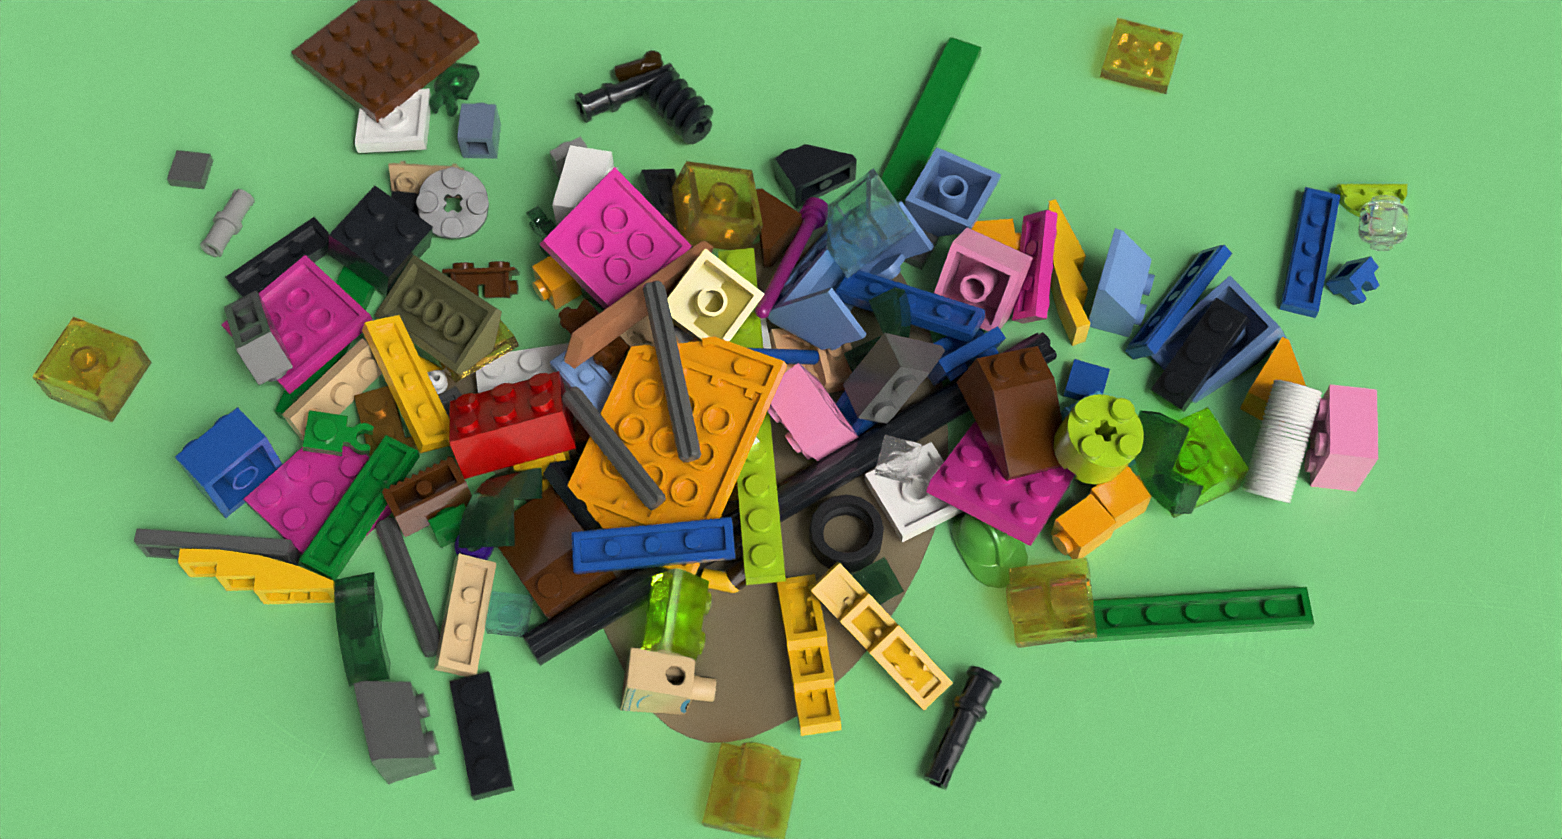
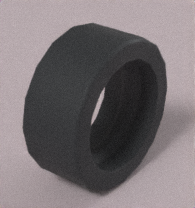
[809,494,884,573]

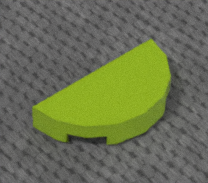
[1334,184,1408,220]

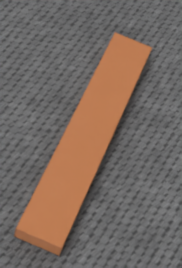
[564,240,714,369]

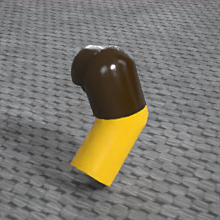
[700,556,746,593]

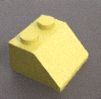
[667,249,764,341]

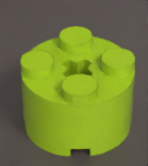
[1054,394,1144,484]

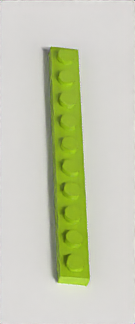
[718,248,786,585]

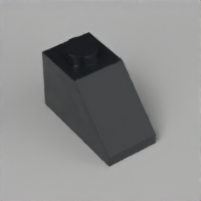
[775,144,857,209]

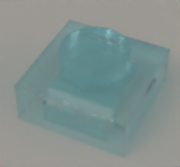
[485,591,533,638]

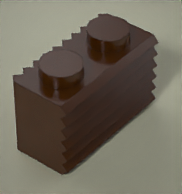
[382,456,474,537]

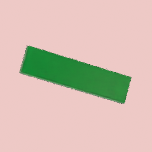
[299,435,420,582]

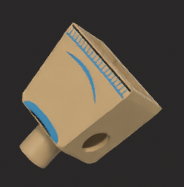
[620,648,716,715]

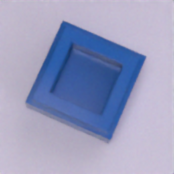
[1064,359,1110,401]

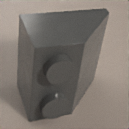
[843,333,945,424]
[354,681,440,784]

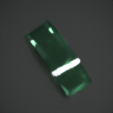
[844,287,911,373]
[1135,410,1204,514]
[458,468,542,548]
[334,572,391,687]

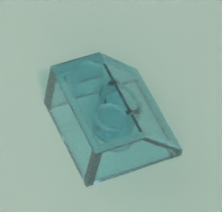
[827,168,916,278]

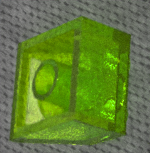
[1138,407,1249,519]
[641,568,712,661]

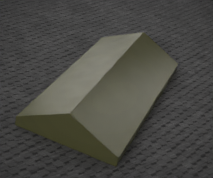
[375,255,502,375]

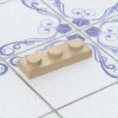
[282,339,382,441]
[434,553,496,677]

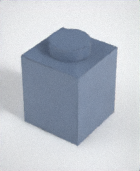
[457,103,501,159]

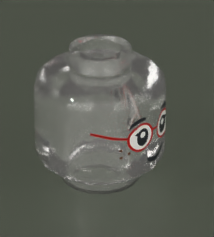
[1358,195,1409,251]

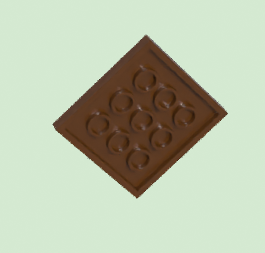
[291,0,480,123]

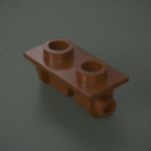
[442,261,520,299]
[558,299,630,375]

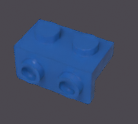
[928,326,1006,386]

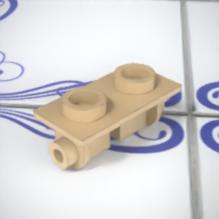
[388,161,464,199]

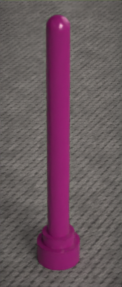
[755,197,830,319]

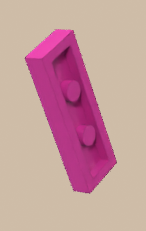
[1012,210,1058,324]

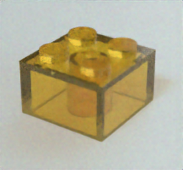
[672,161,763,250]
[32,316,152,423]

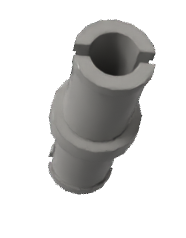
[200,189,254,257]

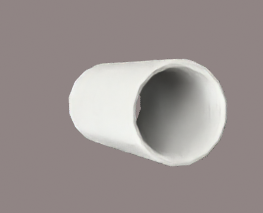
[1242,380,1322,503]

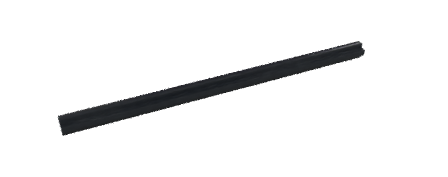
[522,332,1057,666]

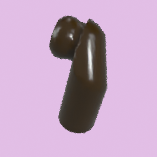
[614,50,664,82]

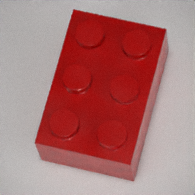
[449,371,576,479]

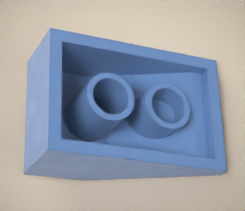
[1151,276,1287,403]

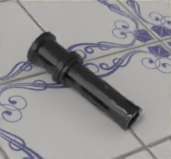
[575,63,675,123]
[922,666,1002,790]

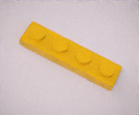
[362,315,450,453]

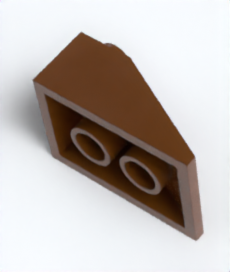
[957,346,1062,481]
[487,487,617,619]

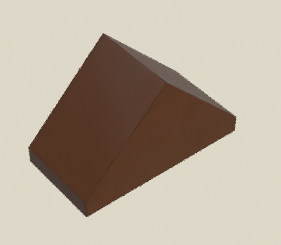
[755,188,802,268]

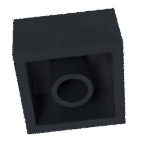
[328,185,433,296]

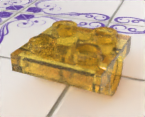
[1006,557,1097,648]
[702,742,802,839]

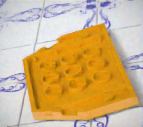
[567,336,787,580]

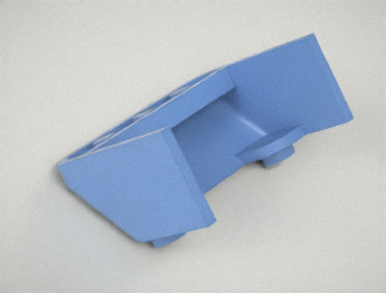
[767,201,934,350]

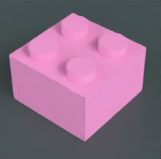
[934,228,1033,331]
[768,363,859,461]
[1304,384,1378,492]

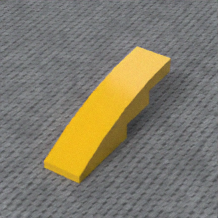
[1047,199,1091,346]
[178,548,343,604]
[809,561,953,710]
[776,574,841,736]

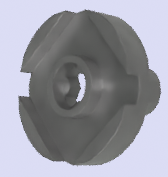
[416,167,489,239]

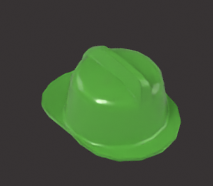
[952,512,1028,588]

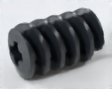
[642,70,713,144]

